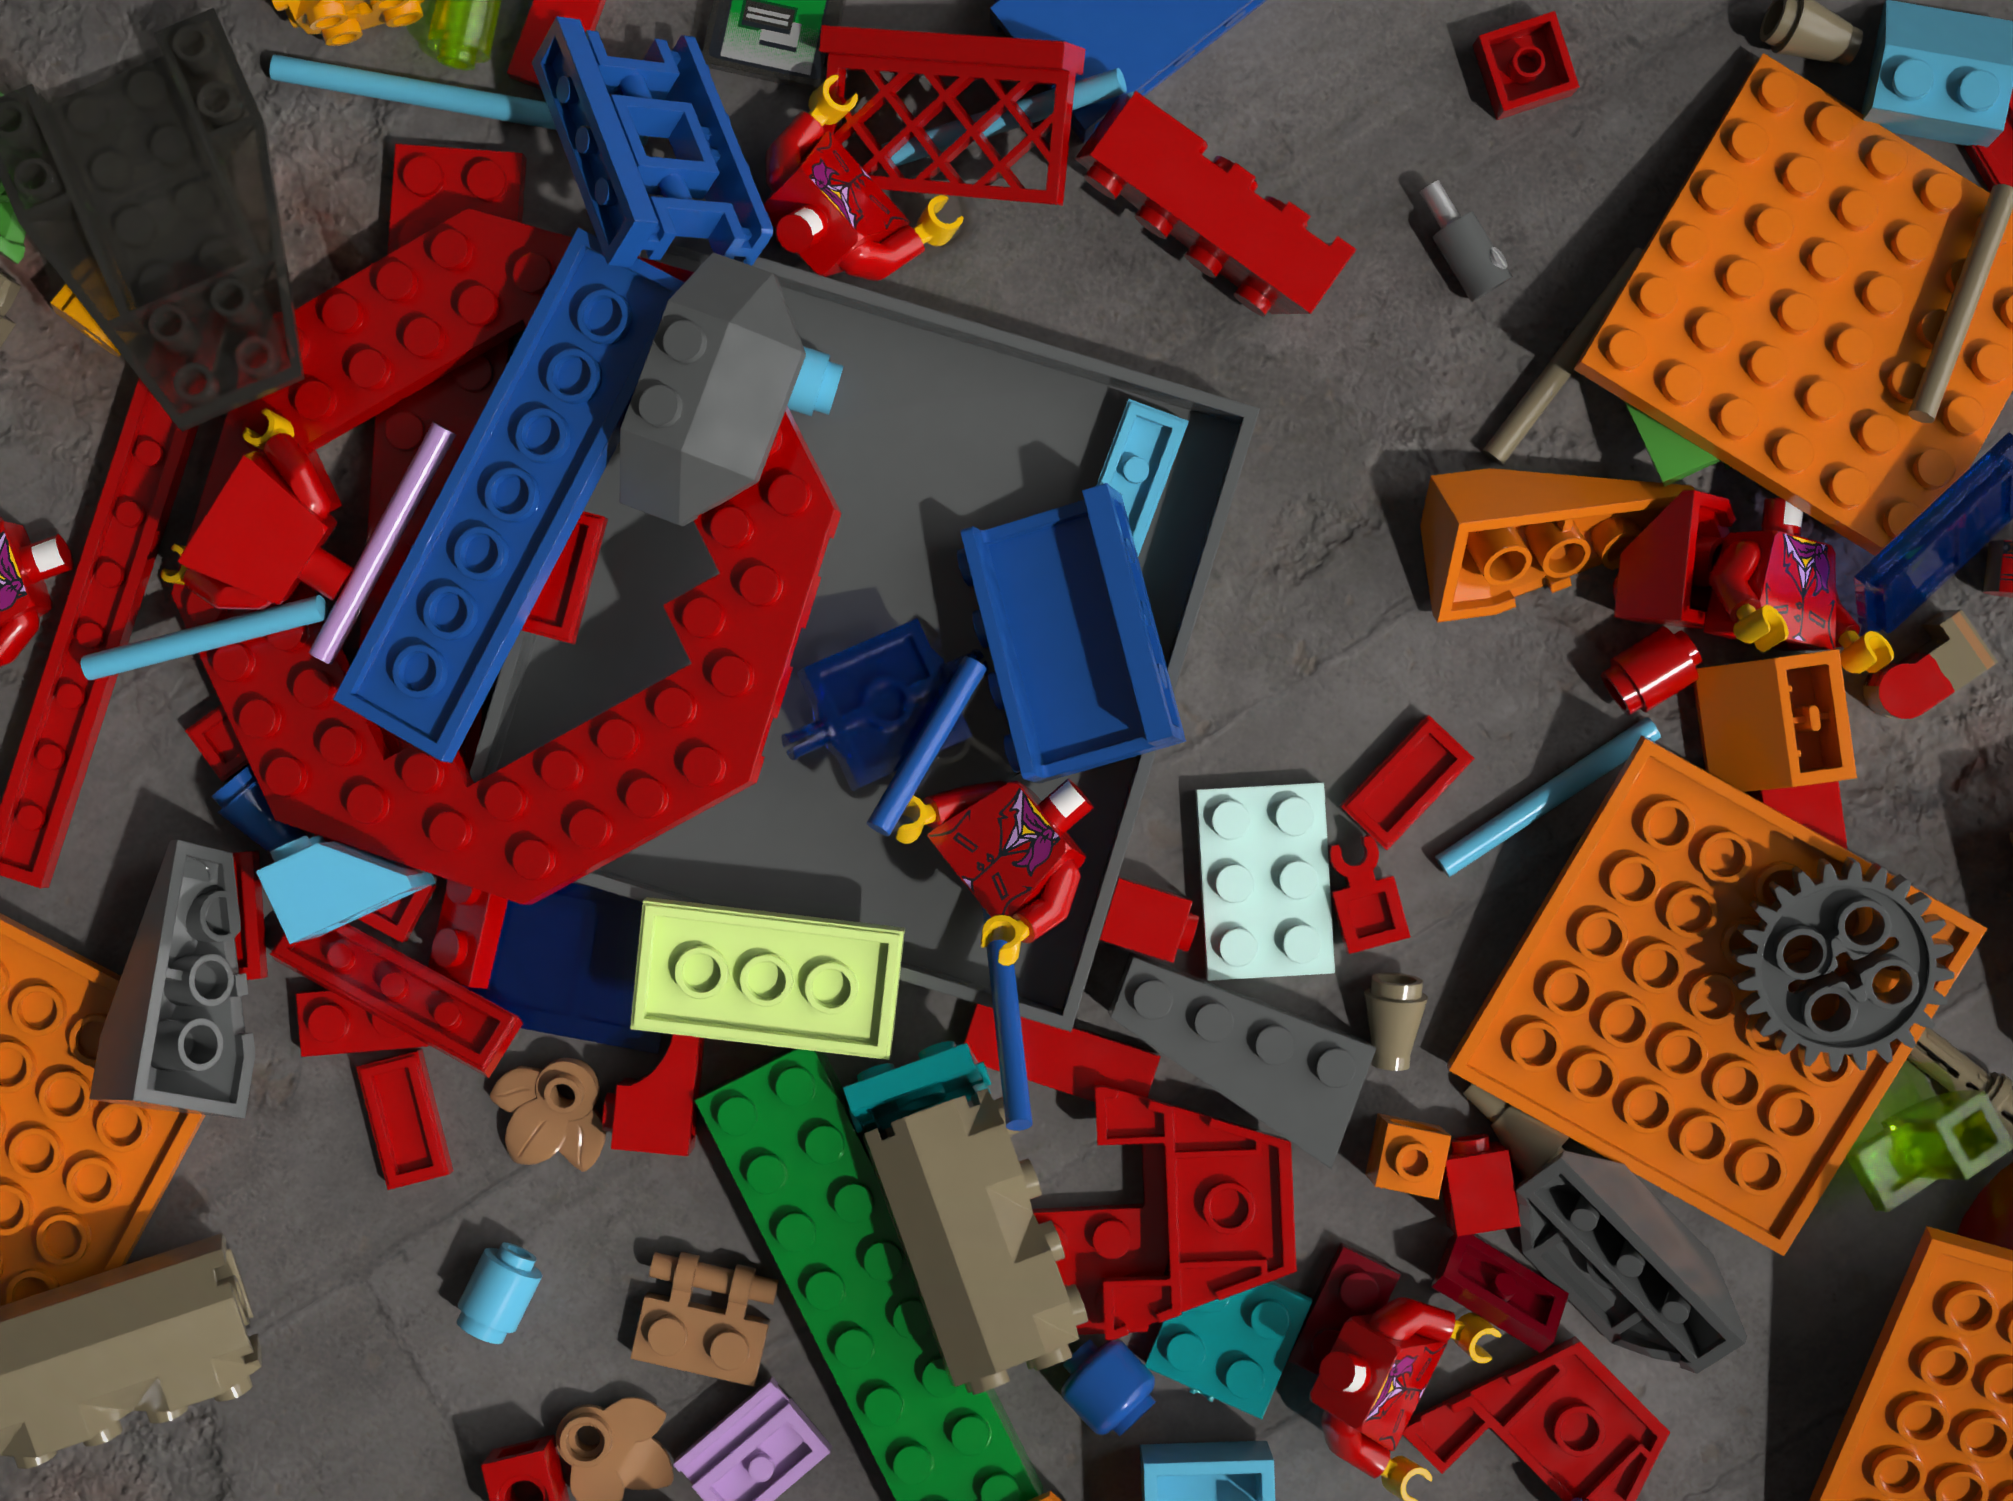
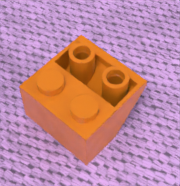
[1693,649,1857,792]

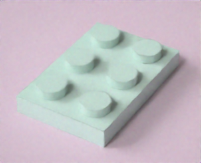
[1195,782,1335,981]

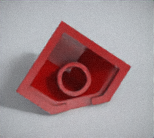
[1613,490,1736,629]

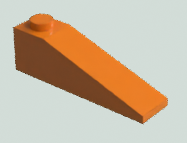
[1420,468,1695,623]

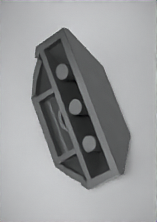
[619,252,806,527]
[1516,1151,1747,1374]

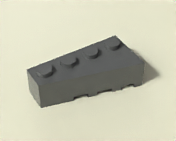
[1108,952,1376,1169]

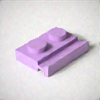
[673,1376,832,1501]

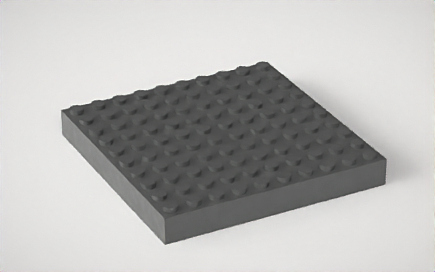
[470,236,1260,1032]

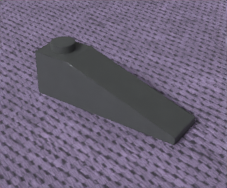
[89,840,255,1119]

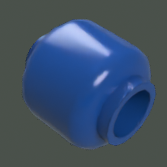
[1061,1339,1156,1437]

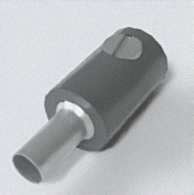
[1419,180,1513,302]

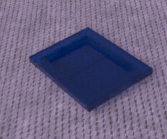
[1854,432,2013,636]
[464,882,663,1054]

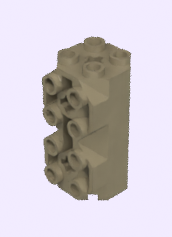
[862,1088,1088,1395]
[0,1233,262,1469]

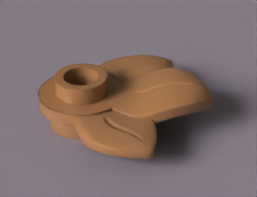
[489,1058,607,1172]
[556,1397,674,1501]

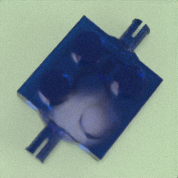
[781,618,988,792]

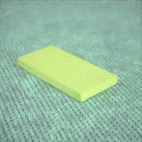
[630,897,905,1060]

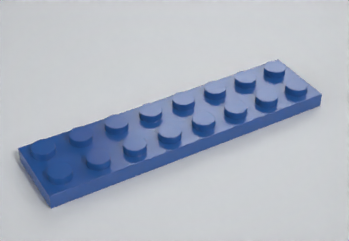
[333,228,685,763]

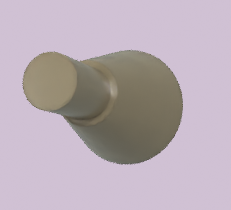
[1463,1084,1569,1180]

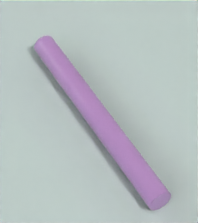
[309,422,456,665]

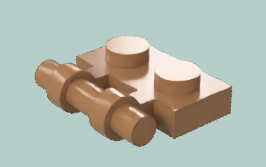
[630,1251,779,1387]

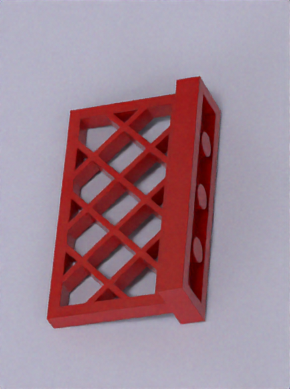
[819,25,1086,206]

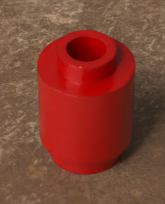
[1601,626,1702,716]

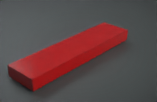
[270,924,523,1078]

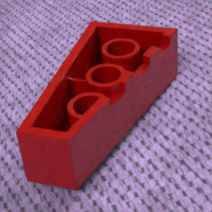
[1075,91,1357,317]

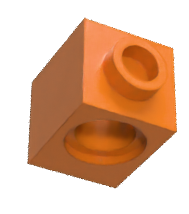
[1365,1113,1452,1200]

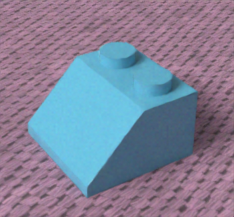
[1861,0,2013,147]
[256,835,436,944]

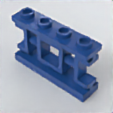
[532,16,773,267]

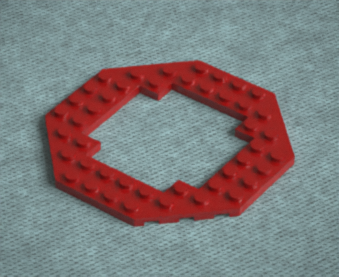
[171,208,842,905]

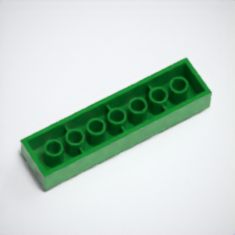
[695,1048,1043,1501]

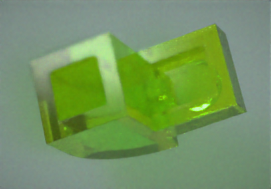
[1846,1090,2013,1212]

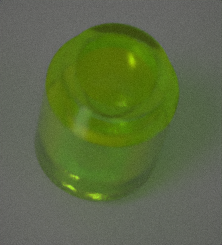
[426,0,502,71]

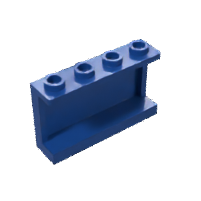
[990,0,1267,143]
[957,483,1186,784]

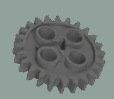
[1732,857,1954,1072]

